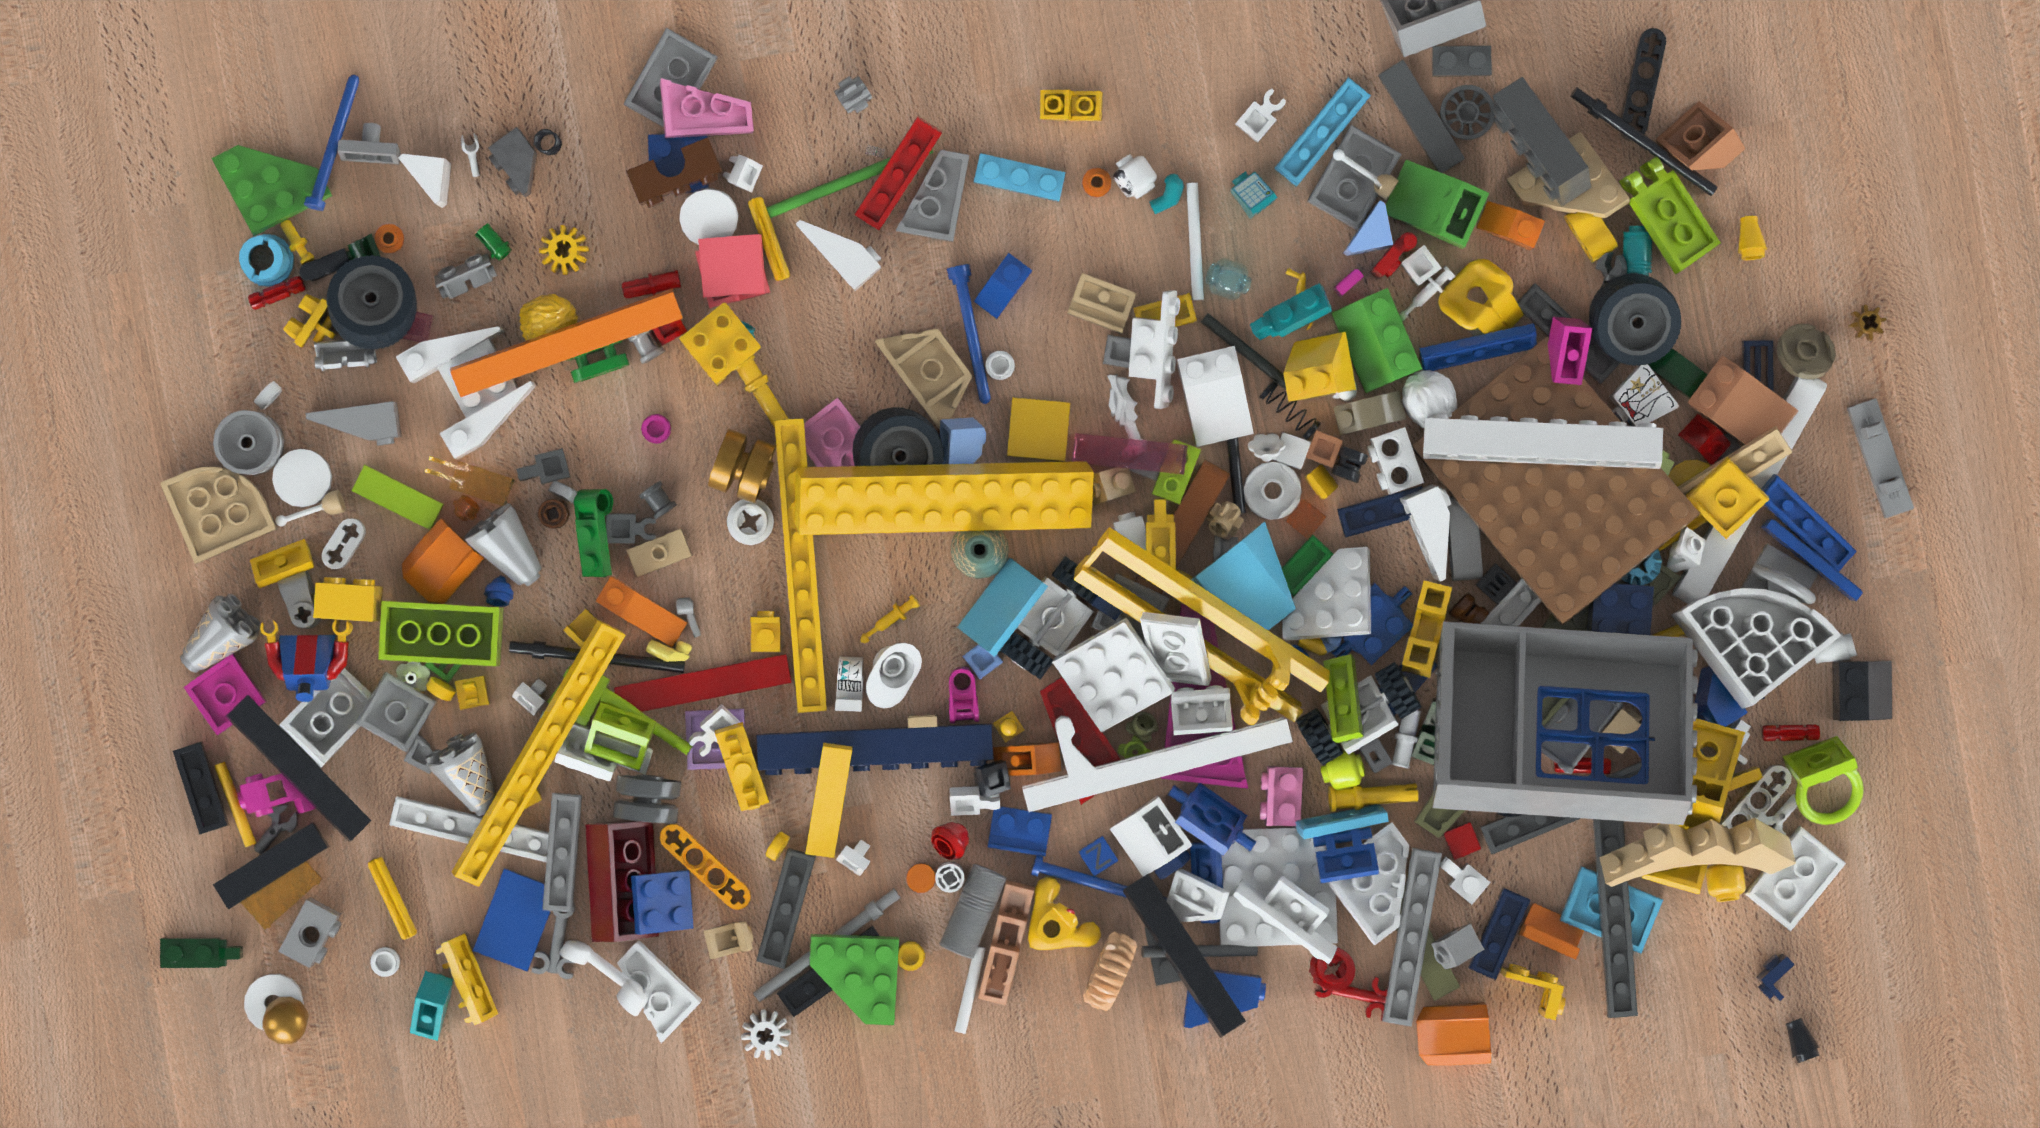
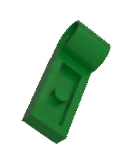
[574,489,613,577]

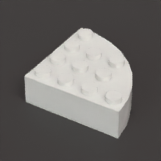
[1671,588,1842,709]

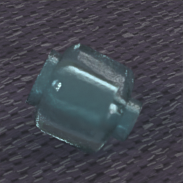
[1206,258,1251,301]

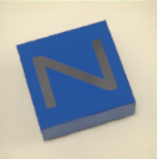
[1078,835,1119,876]

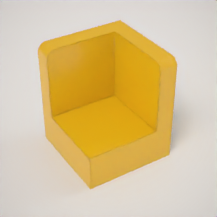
[563,608,598,648]

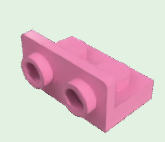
[1260,766,1303,826]

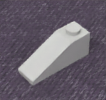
[796,220,881,291]

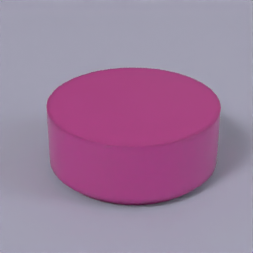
[641,414,671,444]

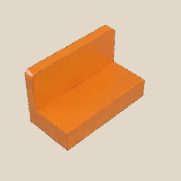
[1518,903,1584,960]

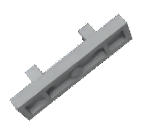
[1847,398,1914,518]

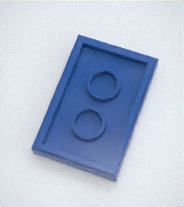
[473,868,551,972]

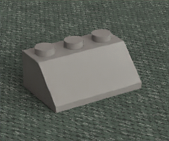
[1380,0,1486,57]

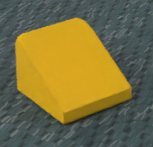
[1305,465,1338,499]

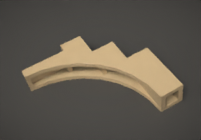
[1600,818,1796,887]

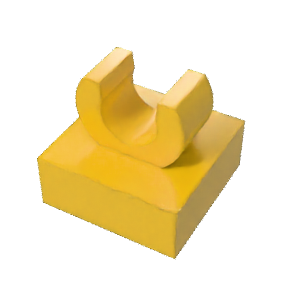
[454,675,490,710]

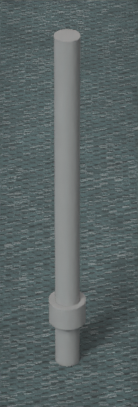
[753,889,901,1002]

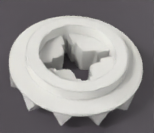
[727,499,774,545]

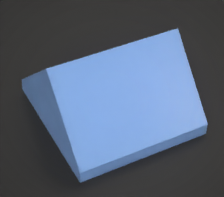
[1343,200,1393,256]

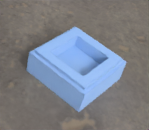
[962,644,1003,679]

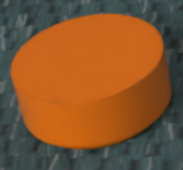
[906,863,936,893]

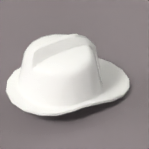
[866,643,922,709]

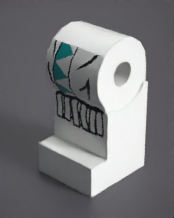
[835,656,864,712]

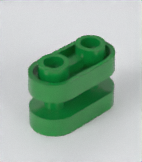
[566,340,630,383]

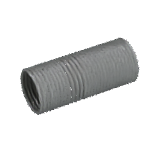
[939,864,1007,959]

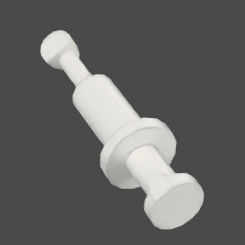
[1400,266,1455,322]

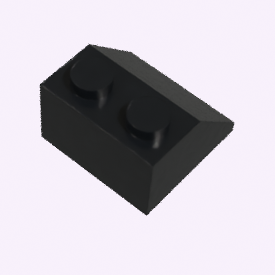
[1832,661,1892,721]

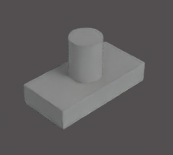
[337,123,401,165]

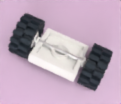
[1000,556,1096,680]
[1296,662,1422,765]

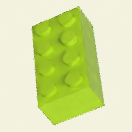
[378,601,504,666]

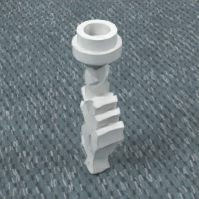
[1107,374,1149,457]

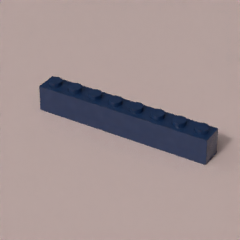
[757,723,993,775]

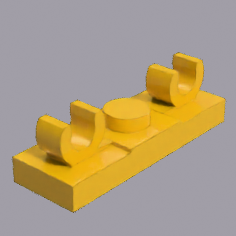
[715,722,769,811]
[436,933,498,1025]

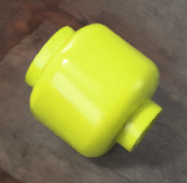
[1321,750,1366,790]

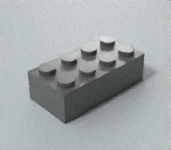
[1492,77,1591,207]

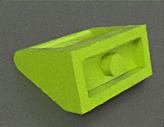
[584,702,656,771]

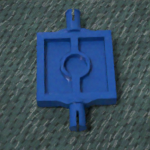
[1332,582,1413,666]
[1168,783,1257,856]

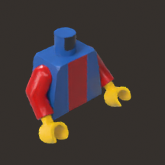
[260,619,353,702]

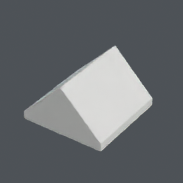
[398,154,451,208]

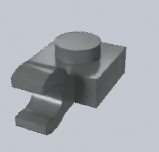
[516,448,570,484]

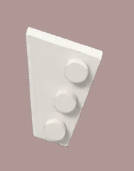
[617,940,702,1043]

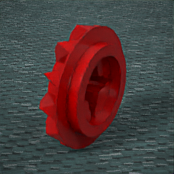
[1309,947,1356,993]

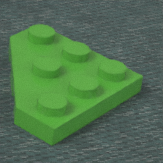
[211,145,332,236]
[809,934,899,1025]

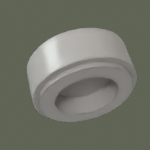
[548,481,577,504]

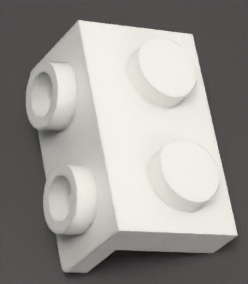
[1171,685,1233,735]

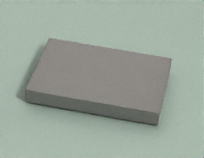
[624,28,718,127]
[1307,125,1402,231]

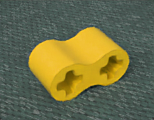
[1564,212,1618,263]

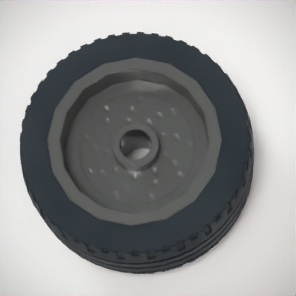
[327,255,417,350]
[1589,273,1682,366]
[852,407,944,466]

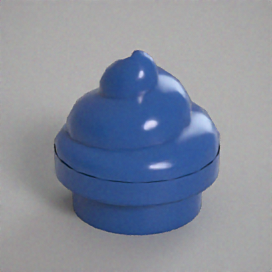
[484,575,514,607]

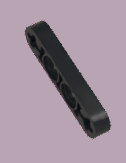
[1620,28,1666,141]

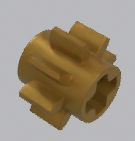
[1848,304,1887,341]

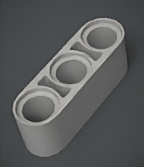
[1447,496,1483,581]

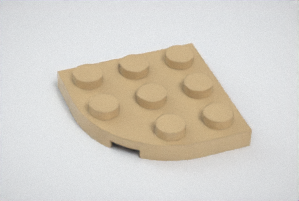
[160,467,277,564]

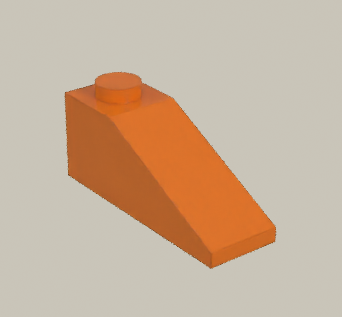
[596,576,688,648]

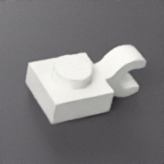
[950,786,1000,816]
[1440,856,1491,905]

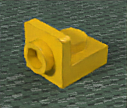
[750,611,781,652]

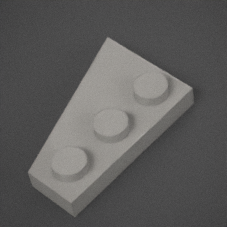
[896,150,969,242]

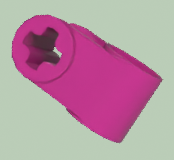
[948,667,979,724]

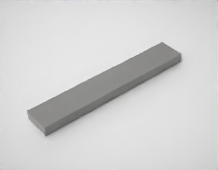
[1382,848,1442,1027]

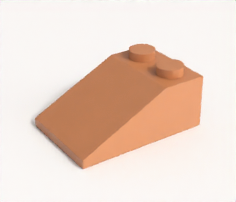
[1687,355,1798,445]

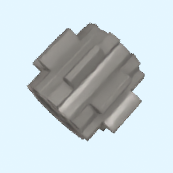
[834,76,872,114]

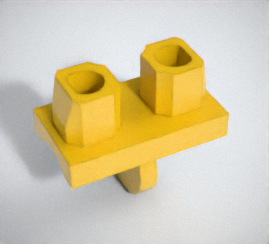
[283,294,336,347]

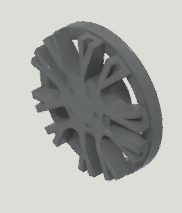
[1440,85,1495,140]

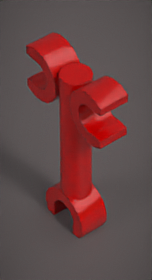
[1315,976,1389,1021]

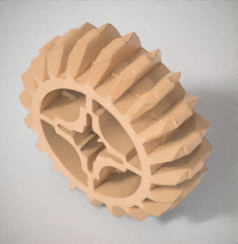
[1083,932,1137,1011]

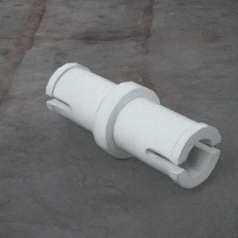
[1391,710,1422,768]

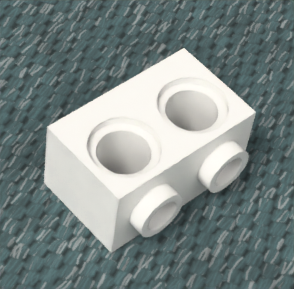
[1367,427,1424,494]

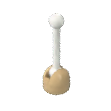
[1333,149,1399,200]
[275,489,346,527]

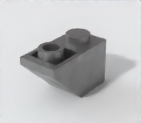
[488,127,537,198]

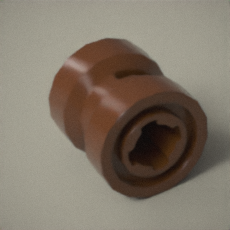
[538,499,570,529]
[1449,592,1490,624]

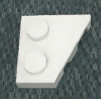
[1167,869,1229,922]

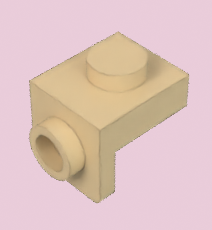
[1092,464,1136,505]
[704,921,753,959]

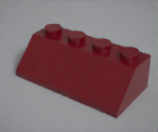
[585,821,659,942]

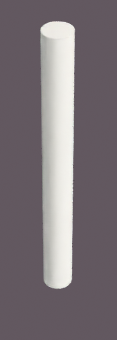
[1186,183,1204,300]

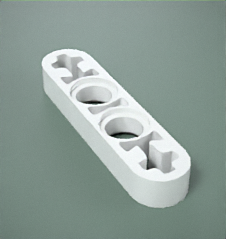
[1720,765,1792,829]

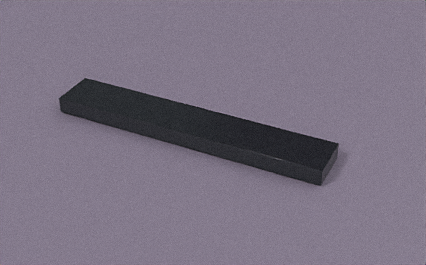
[225,695,372,842]
[1123,874,1246,1038]

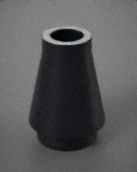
[1785,1018,1820,1063]

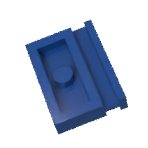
[988,806,1052,857]

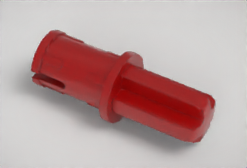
[622,270,681,299]

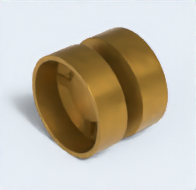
[708,429,776,504]

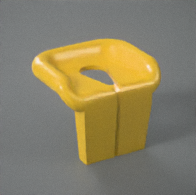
[1438,259,1524,334]

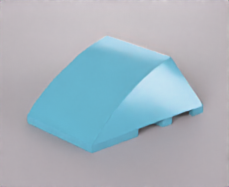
[1190,521,1296,630]

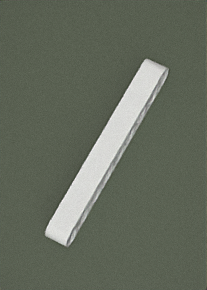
[1672,377,1828,604]

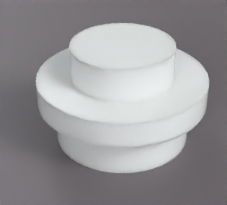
[985,351,1015,380]
[370,947,400,977]

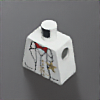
[1609,364,1679,427]

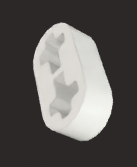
[322,519,366,569]

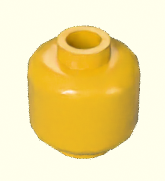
[1706,864,1746,902]

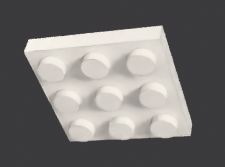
[1052,618,1175,732]

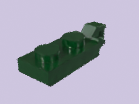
[160,938,243,968]

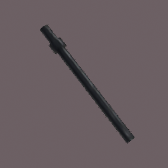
[1570,87,1718,196]
[509,641,685,673]

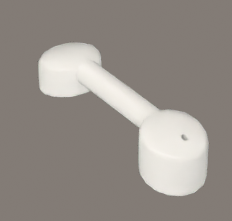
[559,940,648,1016]

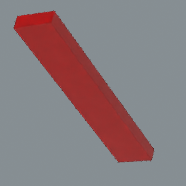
[614,654,792,712]

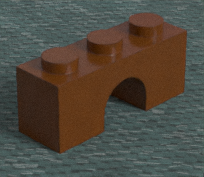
[626,137,723,208]

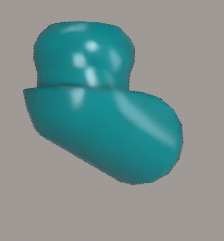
[1149,174,1184,214]

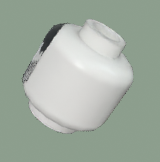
[1113,154,1157,199]

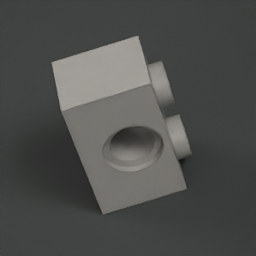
[278,897,342,968]

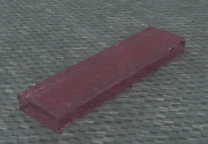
[1072,433,1188,475]

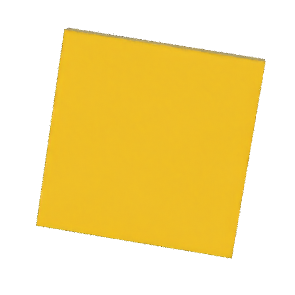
[1007,397,1071,461]
[1686,457,1770,539]

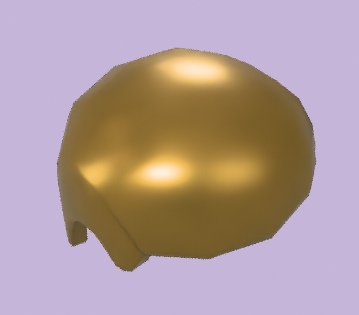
[262,997,309,1045]

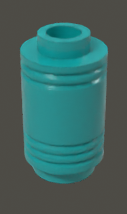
[1623,226,1652,276]

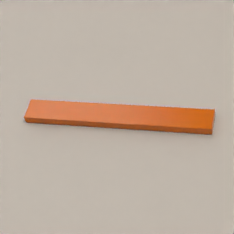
[450,289,683,397]

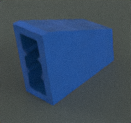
[1183,969,1266,1028]

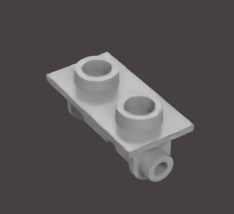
[434,253,497,299]
[314,340,377,371]

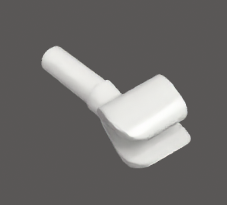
[461,133,480,177]

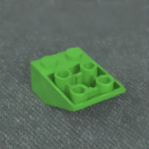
[1386,160,1489,249]

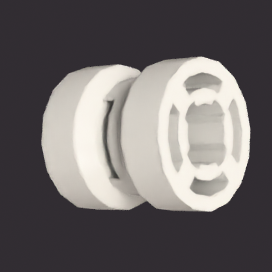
[935,862,965,893]

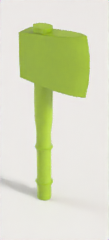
[547,665,693,755]

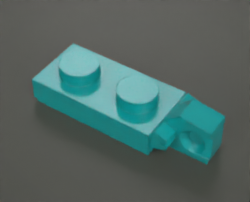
[1250,283,1332,340]

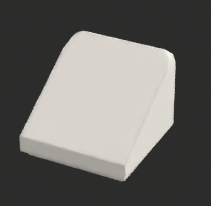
[1272,432,1311,470]

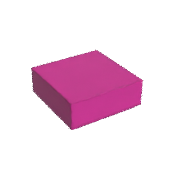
[1333,269,1364,297]

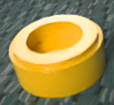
[426,676,456,701]
[765,831,790,862]
[898,941,925,971]

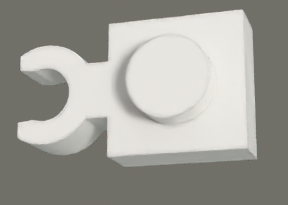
[1235,89,1286,143]
[689,704,740,756]

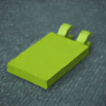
[1619,157,1721,274]

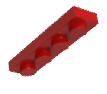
[855,116,942,230]

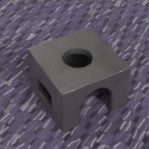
[1359,738,1393,773]

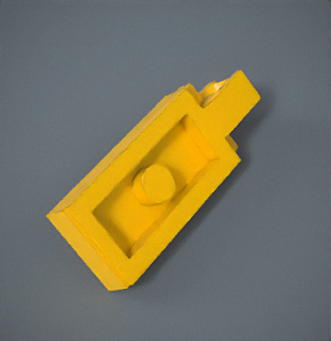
[1146,499,1176,581]

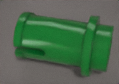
[475,223,512,261]

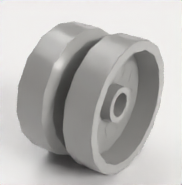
[213,410,285,475]

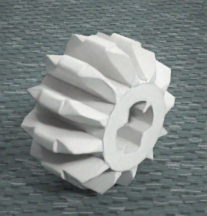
[741,1009,791,1060]

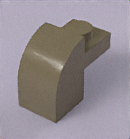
[1333,391,1406,435]

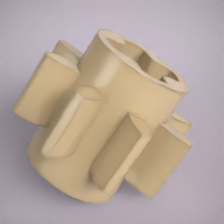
[1205,501,1244,537]

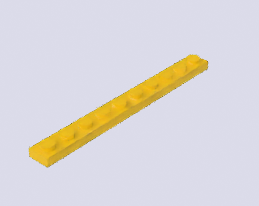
[774,418,827,713]
[451,620,626,887]

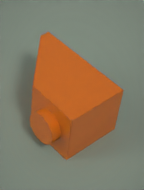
[1476,201,1545,251]
[993,742,1061,776]

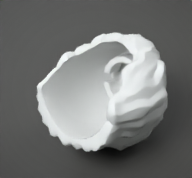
[1402,370,1457,428]

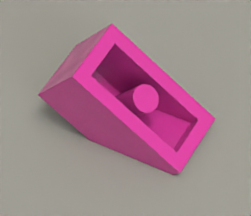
[1548,317,1592,385]

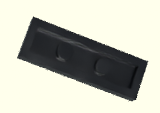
[173,741,229,835]

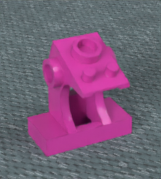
[237,773,315,817]

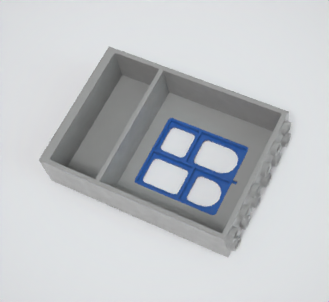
[1433,622,1698,825]

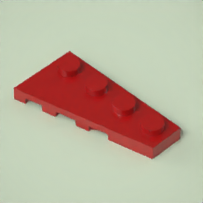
[1040,676,1121,805]

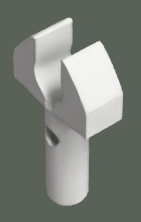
[1760,794,1797,835]

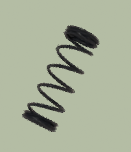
[534,129,562,155]
[1259,381,1321,440]

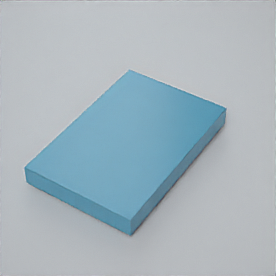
[957,558,1048,657]
[1560,866,1663,954]

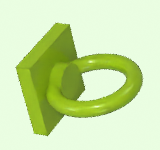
[1783,736,1864,825]

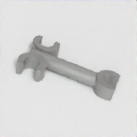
[532,903,575,979]

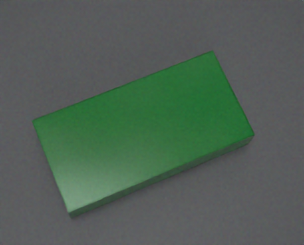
[1281,534,1334,597]

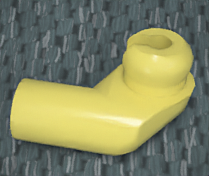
[646,639,692,662]

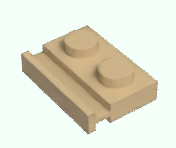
[1067,273,1137,334]

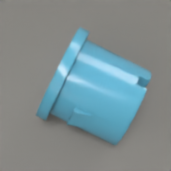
[239,234,294,287]

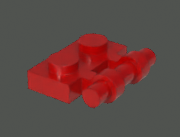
[1370,232,1417,280]

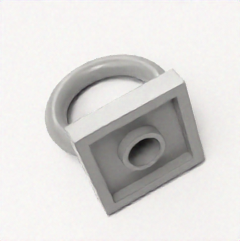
[1741,544,1818,605]

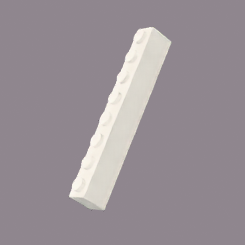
[1423,414,1663,469]

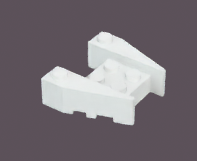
[396,326,536,460]

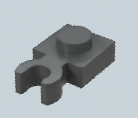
[605,513,656,544]

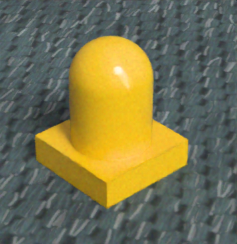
[993,711,1025,743]

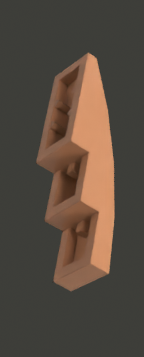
[978,880,1035,1005]

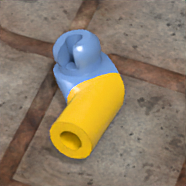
[1297,636,1342,656]

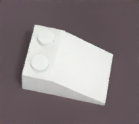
[1176,346,1254,447]
[1399,484,1451,582]
[279,668,372,769]

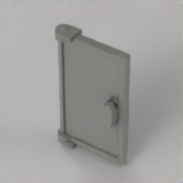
[1541,698,1624,775]

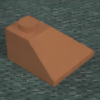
[1655,101,1745,170]

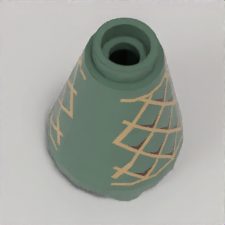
[951,530,1009,579]

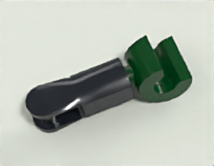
[299,233,381,282]

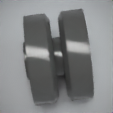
[613,774,681,824]

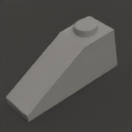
[305,401,402,446]

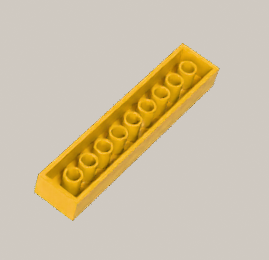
[795,461,1094,535]

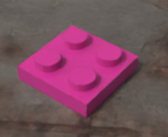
[183,653,267,735]

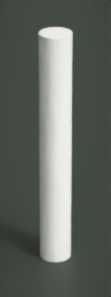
[954,946,986,1034]

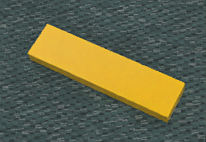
[805,742,852,858]

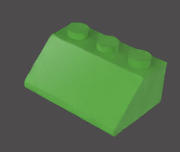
[1331,288,1422,393]

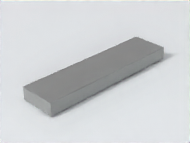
[543,793,582,912]

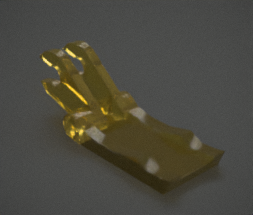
[425,456,515,506]

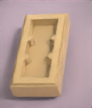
[626,529,692,577]

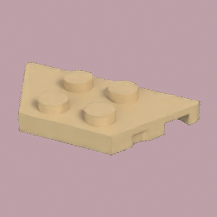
[875,329,973,430]

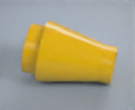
[1738,216,1767,261]

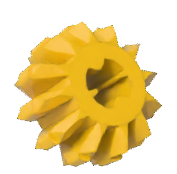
[539,225,590,275]

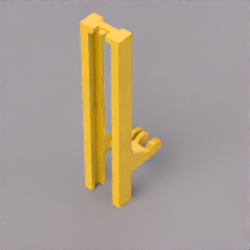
[1074,527,1330,725]

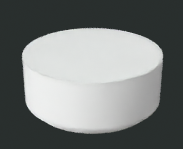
[254,381,282,409]

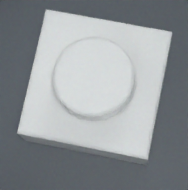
[1401,245,1442,287]

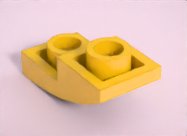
[1040,90,1103,121]

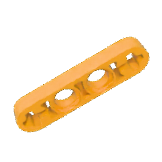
[660,823,751,910]

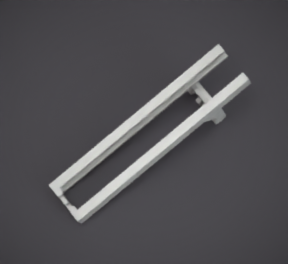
[1022,715,1293,812]

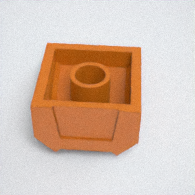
[402,519,486,603]
[1416,1002,1491,1065]

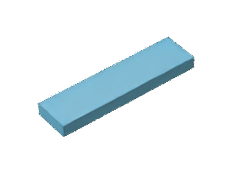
[1274,77,1371,187]

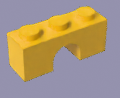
[1402,580,1452,678]

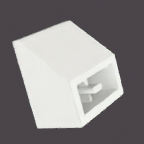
[1110,795,1192,877]

